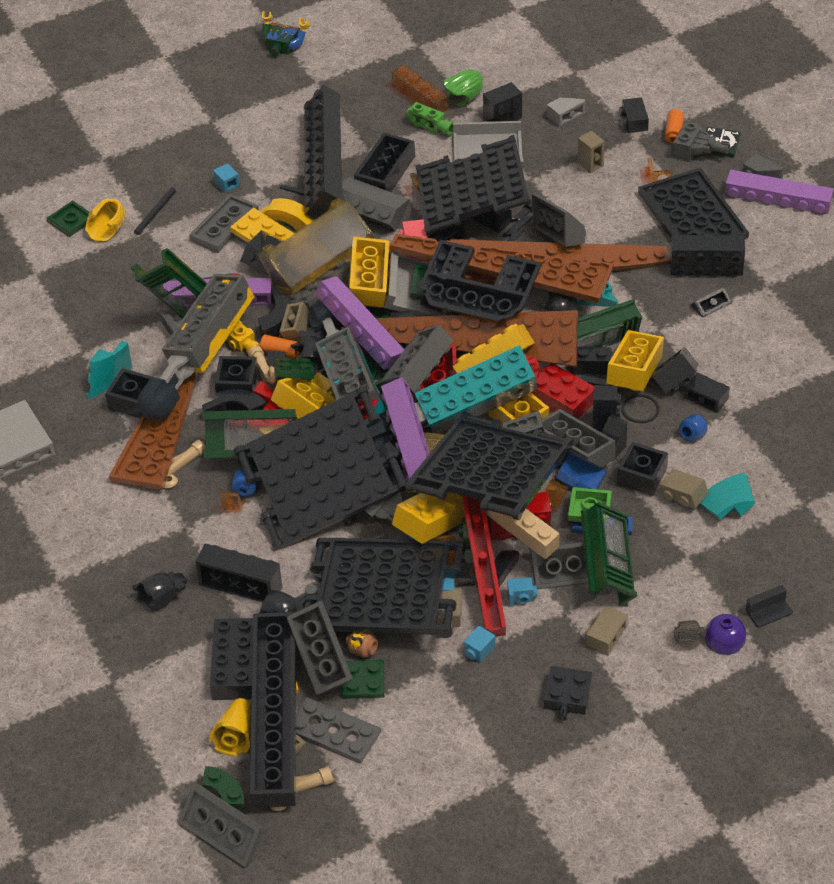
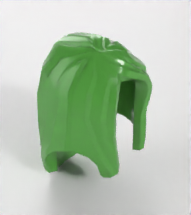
[443,69,483,107]

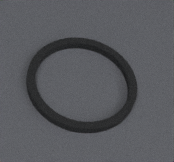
[622,394,660,423]

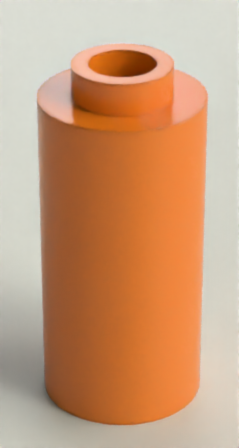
[665,109,684,144]
[260,334,300,360]

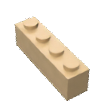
[486,505,559,559]

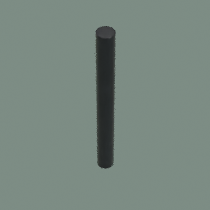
[134,187,176,235]

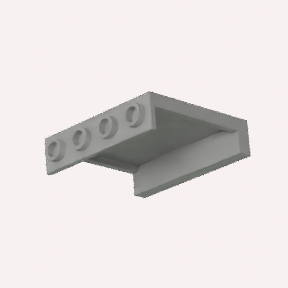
[453,121,523,169]
[384,250,453,317]
[0,400,55,479]

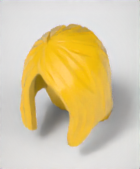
[85,198,125,242]

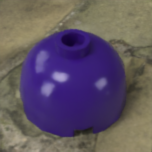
[705,614,746,655]

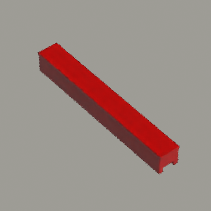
[461,496,506,637]

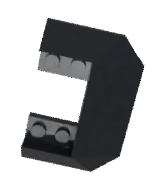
[420,240,542,323]

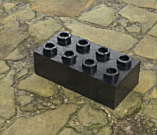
[354,133,415,192]
[670,235,745,276]
[195,543,283,603]
[210,618,253,700]

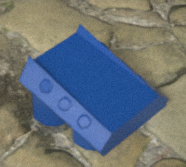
[557,450,608,490]

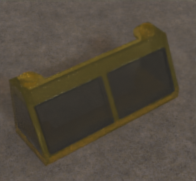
[258,198,375,294]

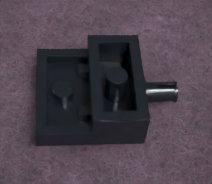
[544,666,592,721]

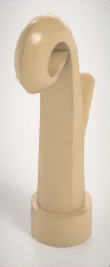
[248,346,278,385]
[164,439,206,489]
[270,766,334,811]

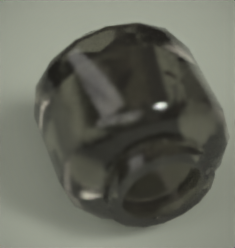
[674,620,705,647]

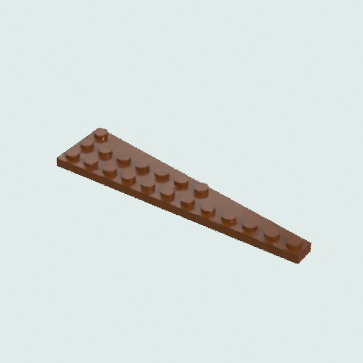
[390,234,614,304]
[450,239,670,285]
[376,310,578,367]
[109,372,199,490]

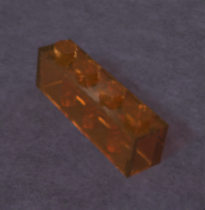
[391,64,448,113]

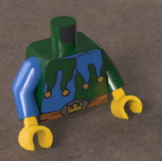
[262,11,310,57]

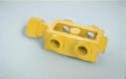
[226,320,260,353]

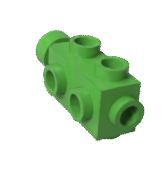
[406,102,454,135]

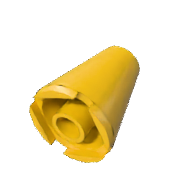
[209,698,252,756]

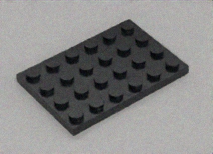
[638,167,749,239]

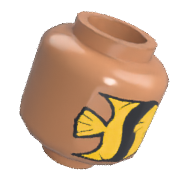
[346,632,378,658]

